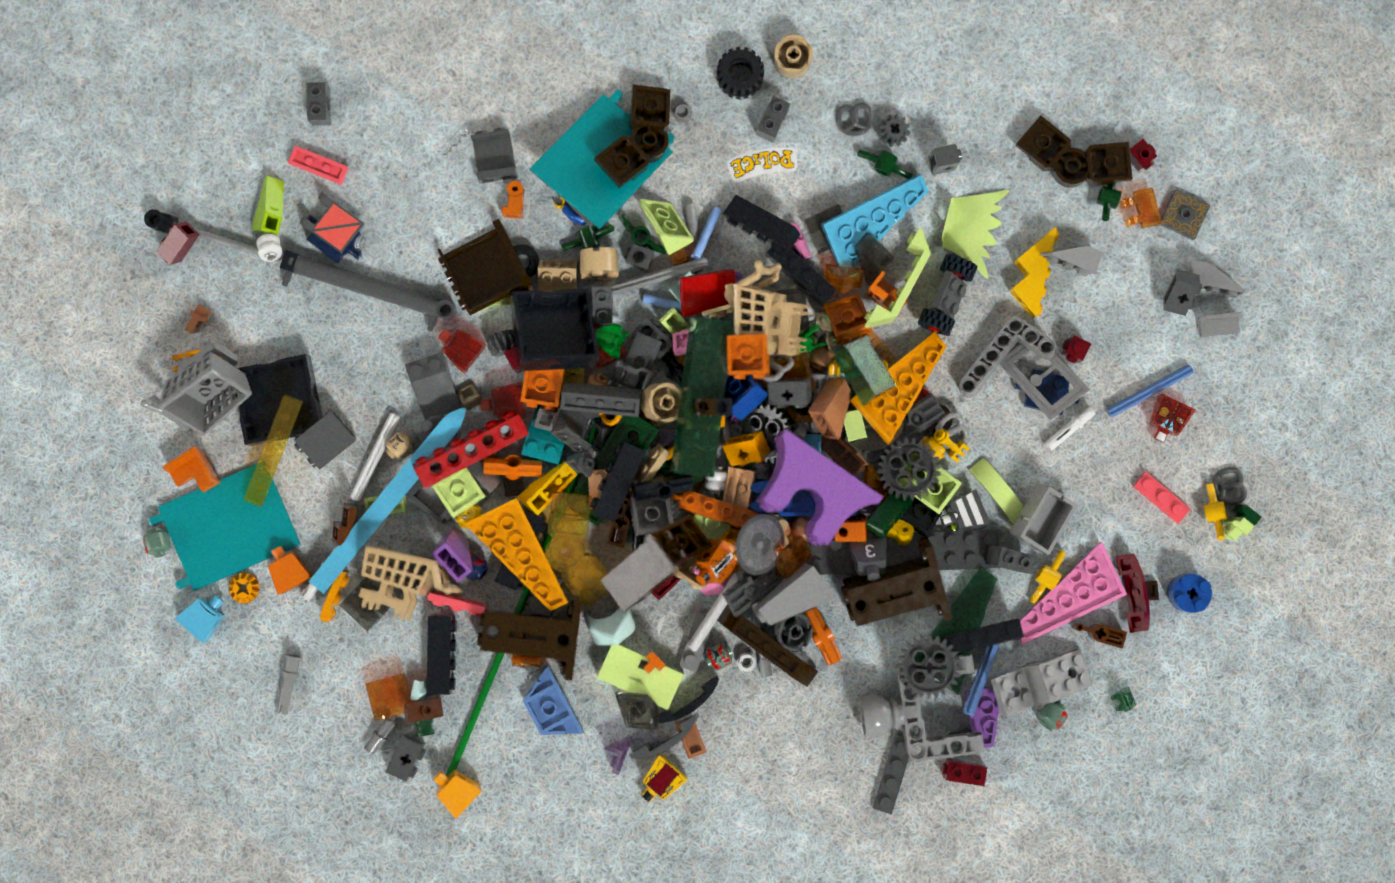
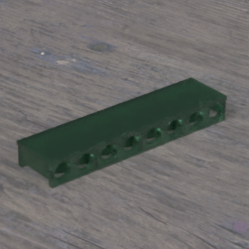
[671,316,734,478]

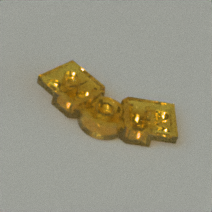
[546,491,609,608]

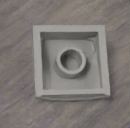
[630,497,674,536]

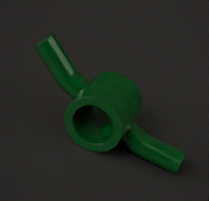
[857,149,913,179]
[1096,182,1122,221]
[619,214,666,255]
[561,224,614,251]

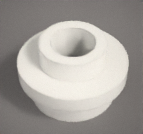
[737,652,756,671]

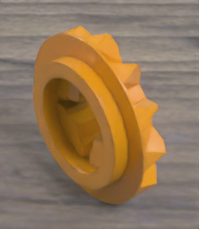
[228,573,260,603]

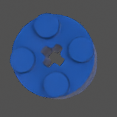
[1167,573,1212,613]

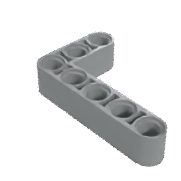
[960,316,1056,398]

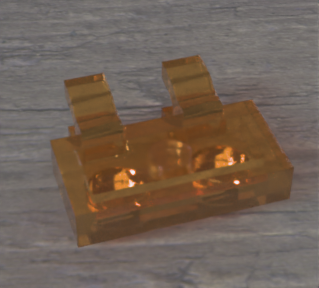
[1120,187,1162,229]
[774,532,812,579]

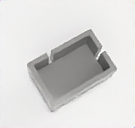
[1009,483,1078,555]

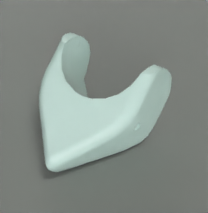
[583,607,636,646]

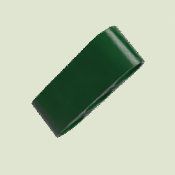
[866,492,915,538]

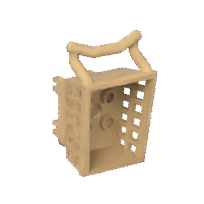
[733,260,810,355]
[358,546,463,621]

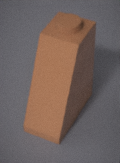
[808,378,852,440]

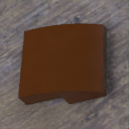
[332,503,357,546]

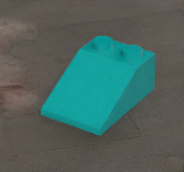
[521,404,566,465]

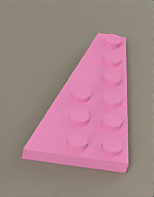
[1020,542,1127,644]

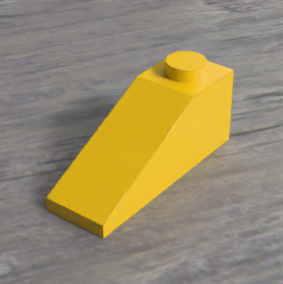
[517,461,578,515]

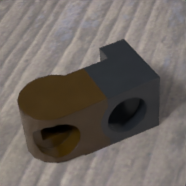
[695,398,732,416]

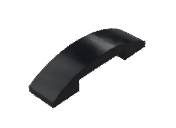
[653,675,719,723]

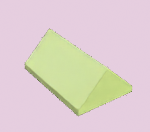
[638,199,694,255]
[898,453,962,514]

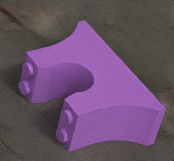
[756,430,883,546]

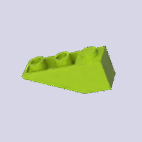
[251,175,284,236]

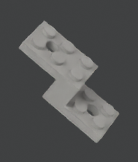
[990,649,1092,717]

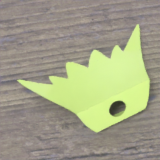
[942,190,1009,279]

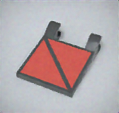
[300,193,364,254]

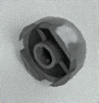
[773,613,813,651]

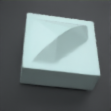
[410,680,427,701]

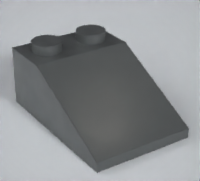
[405,353,462,420]

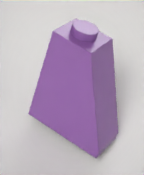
[431,526,473,582]

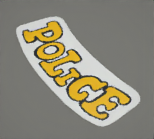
[727,147,797,182]

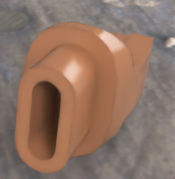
[184,304,211,334]

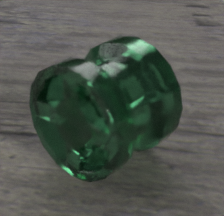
[414,719,435,737]

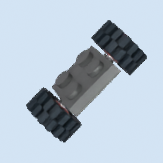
[918,254,978,336]

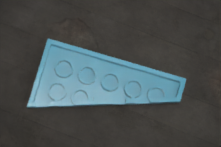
[821,174,929,276]

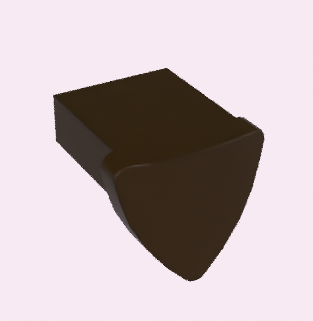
[784,405,813,424]

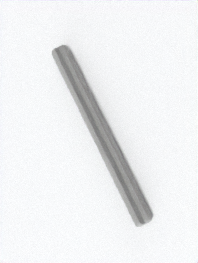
[613,258,709,295]

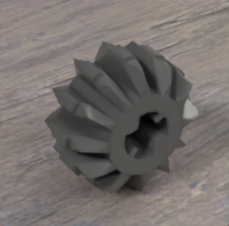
[878,114,910,147]
[486,329,516,356]

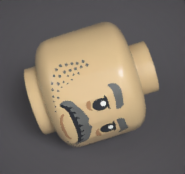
[385,432,415,461]

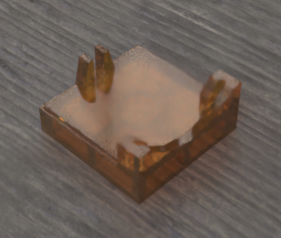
[365,673,412,721]

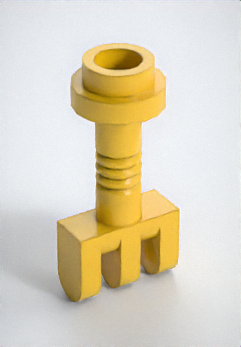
[934,429,970,463]

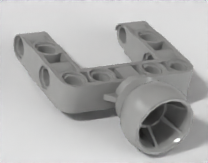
[859,654,984,761]

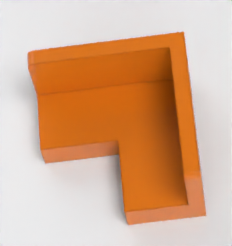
[865,271,909,311]
[162,446,221,493]

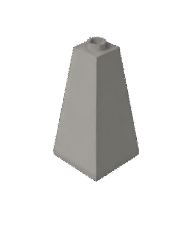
[754,562,836,625]

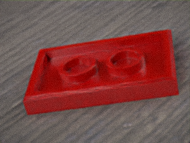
[679,269,735,316]

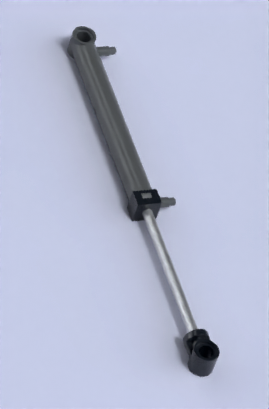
[144,209,457,332]

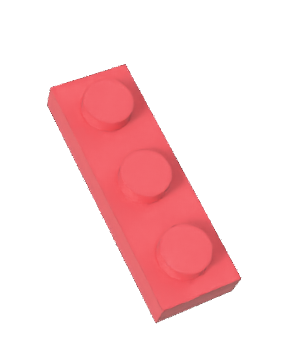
[288,146,349,186]
[1133,472,1190,524]
[427,590,488,616]

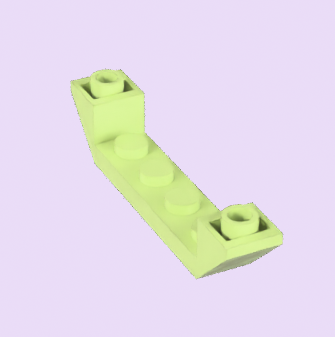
[864,228,931,328]

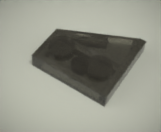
[854,232,894,285]

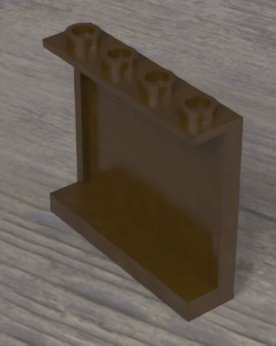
[437,218,532,316]

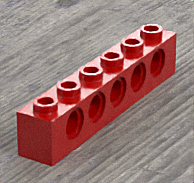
[412,411,529,489]

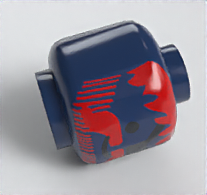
[466,552,488,581]

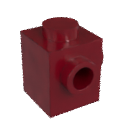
[1130,139,1157,172]
[1061,335,1091,364]

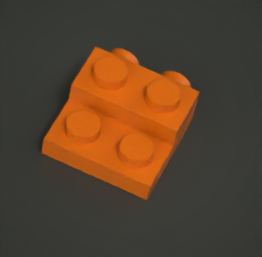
[823,293,872,345]
[727,334,770,379]
[520,369,565,411]

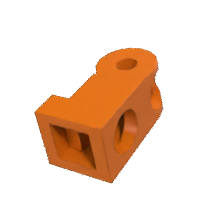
[502,181,525,219]

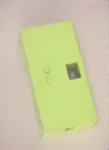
[597,643,684,710]

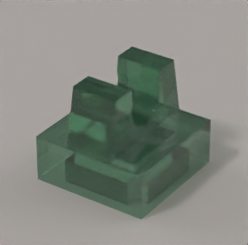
[1110,687,1136,712]

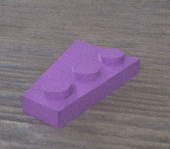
[964,687,1000,748]

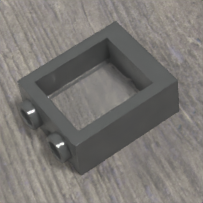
[406,465,452,524]

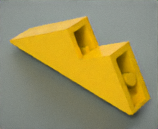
[1009,227,1059,318]

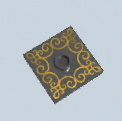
[1159,190,1210,240]

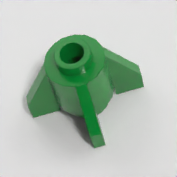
[595,323,629,359]

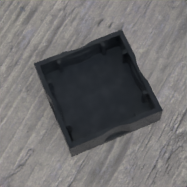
[510,288,599,371]
[233,354,323,446]

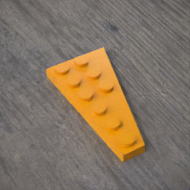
[850,332,947,445]
[465,498,568,611]

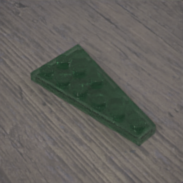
[914,567,997,695]

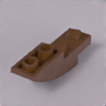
[806,423,865,476]

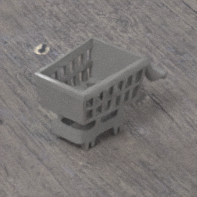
[141,339,252,436]

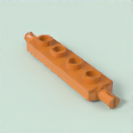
[670,491,758,529]

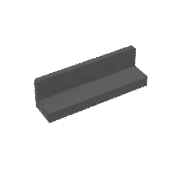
[561,382,642,417]

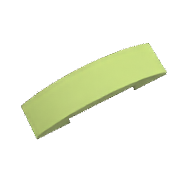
[969,458,1024,525]

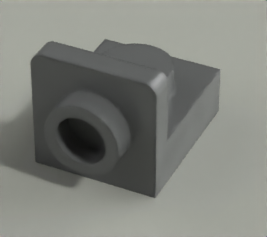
[594,418,617,450]

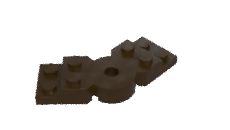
[594,84,671,189]
[1015,115,1133,188]

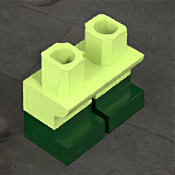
[1222,504,1262,541]

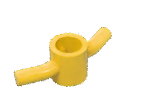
[1204,483,1228,541]
[1029,550,1066,604]

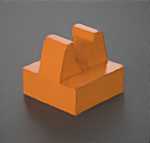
[643,651,665,674]

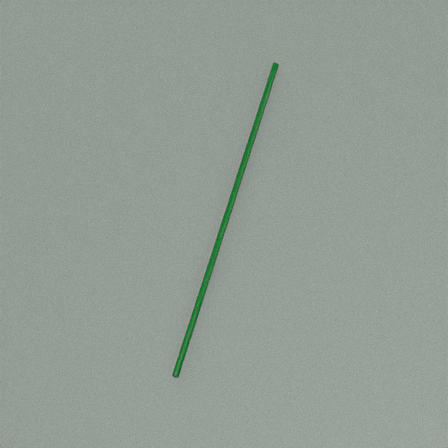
[446,416,601,777]

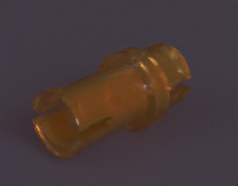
[512,654,543,668]

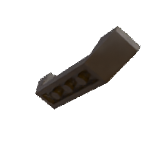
[717,604,819,687]

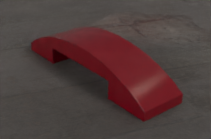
[1115,553,1150,633]

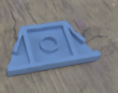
[523,666,584,735]

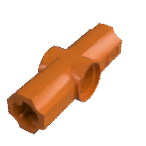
[483,454,543,480]
[802,607,843,666]

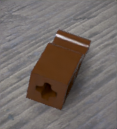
[607,493,631,548]
[1072,623,1127,649]

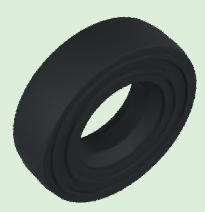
[513,244,539,277]

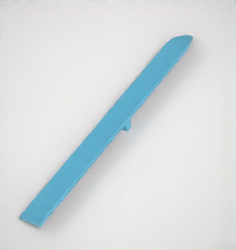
[308,408,466,594]

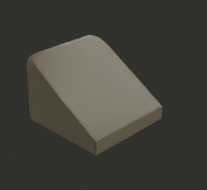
[456,381,484,411]

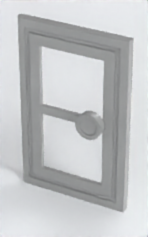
[1000,335,1090,421]

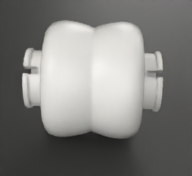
[256,234,282,262]
[703,466,728,494]

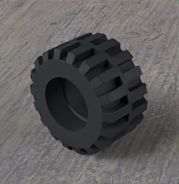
[717,47,764,100]

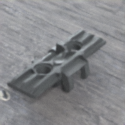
[606,332,662,423]
[858,393,946,466]
[722,544,802,617]

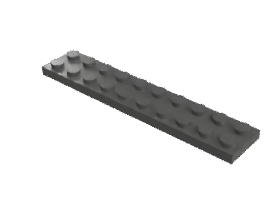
[806,530,1000,575]

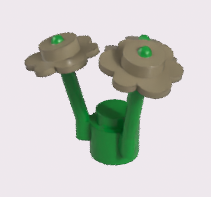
[799,310,836,353]

